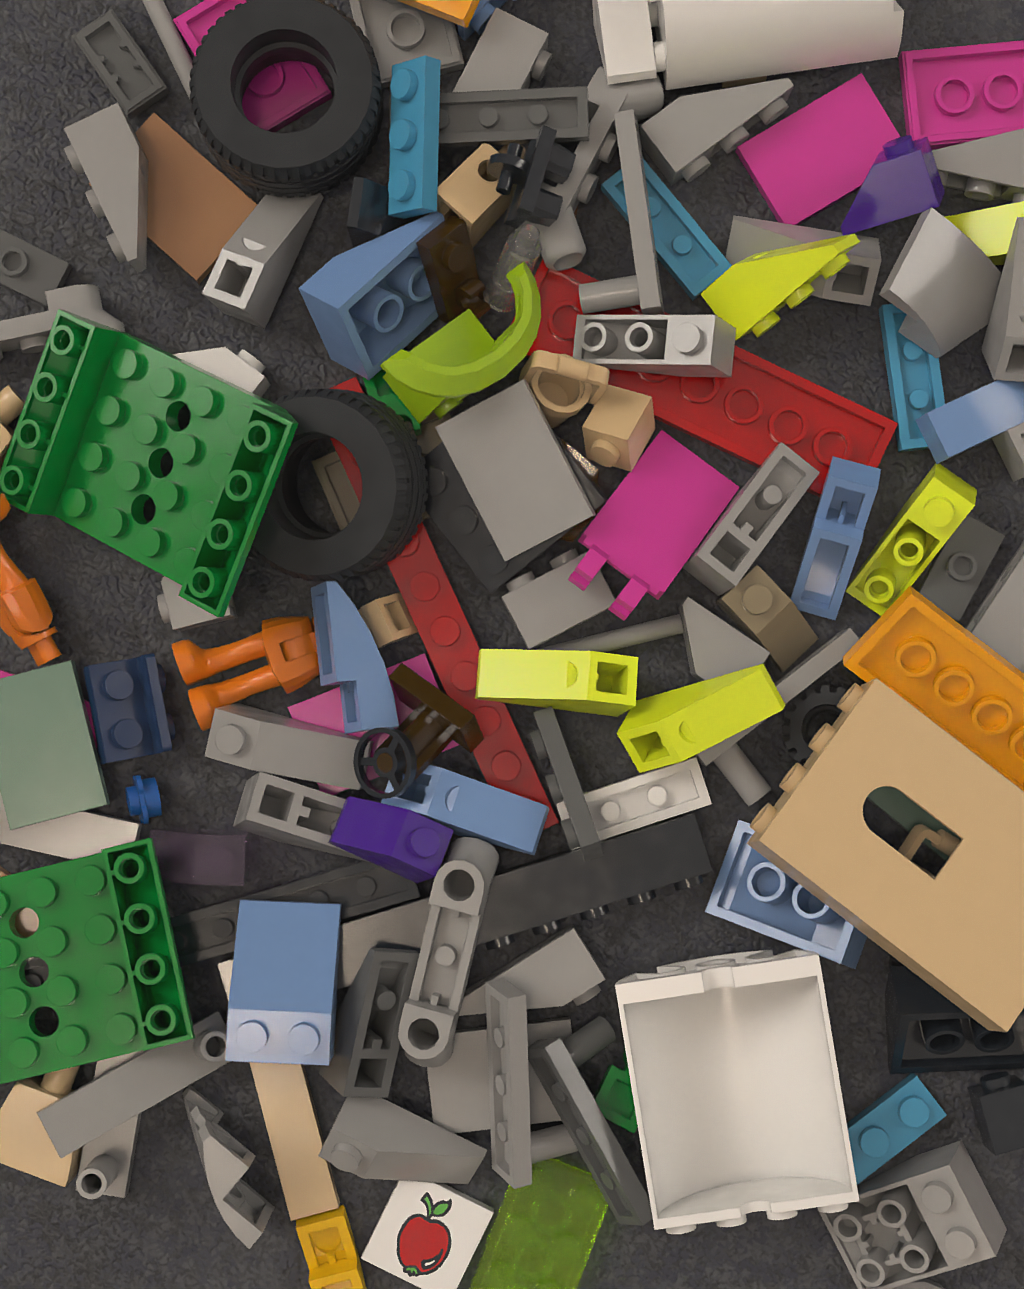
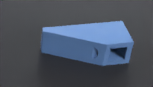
[381,765,549,856]

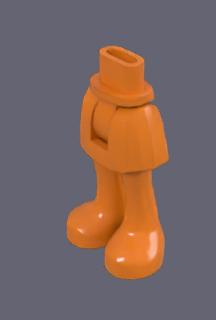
[0,493,62,666]
[172,616,319,731]

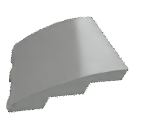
[879,207,1002,358]
[182,1085,275,1249]

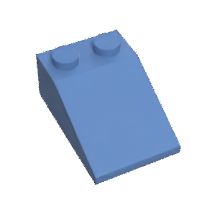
[298,212,445,380]
[705,820,867,969]
[225,899,341,1066]

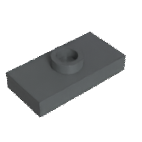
[72,9,170,120]
[0,229,73,308]
[917,515,1005,622]

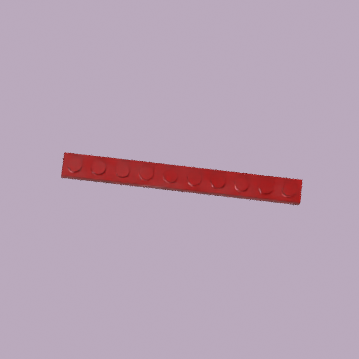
[329,377,559,830]

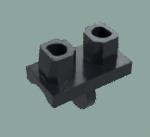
[487,125,576,229]

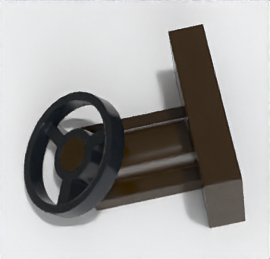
[353,663,484,799]

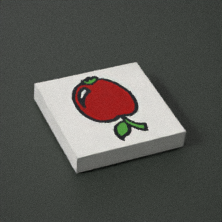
[361,1180,494,1289]

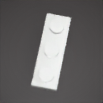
[556,757,712,850]

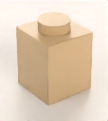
[582,384,655,472]

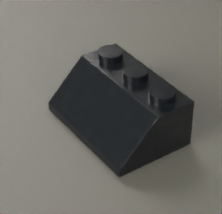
[885,965,1024,1074]

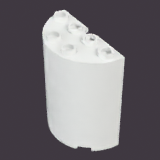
[648,0,904,90]
[615,949,859,1234]

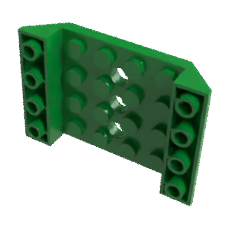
[0,309,298,617]
[0,838,195,1084]

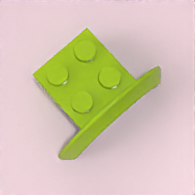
[380,261,541,424]

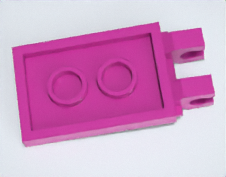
[568,430,740,621]

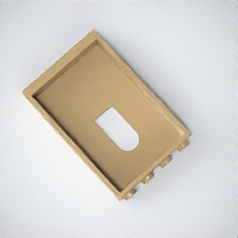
[747,678,1024,1032]

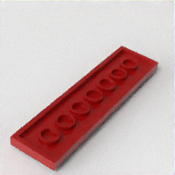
[511,259,898,497]

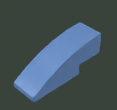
[915,380,1024,464]
[790,456,881,620]
[311,581,399,734]

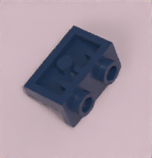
[83,653,175,764]

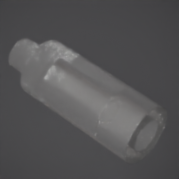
[484,224,542,312]

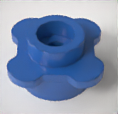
[125,775,162,824]

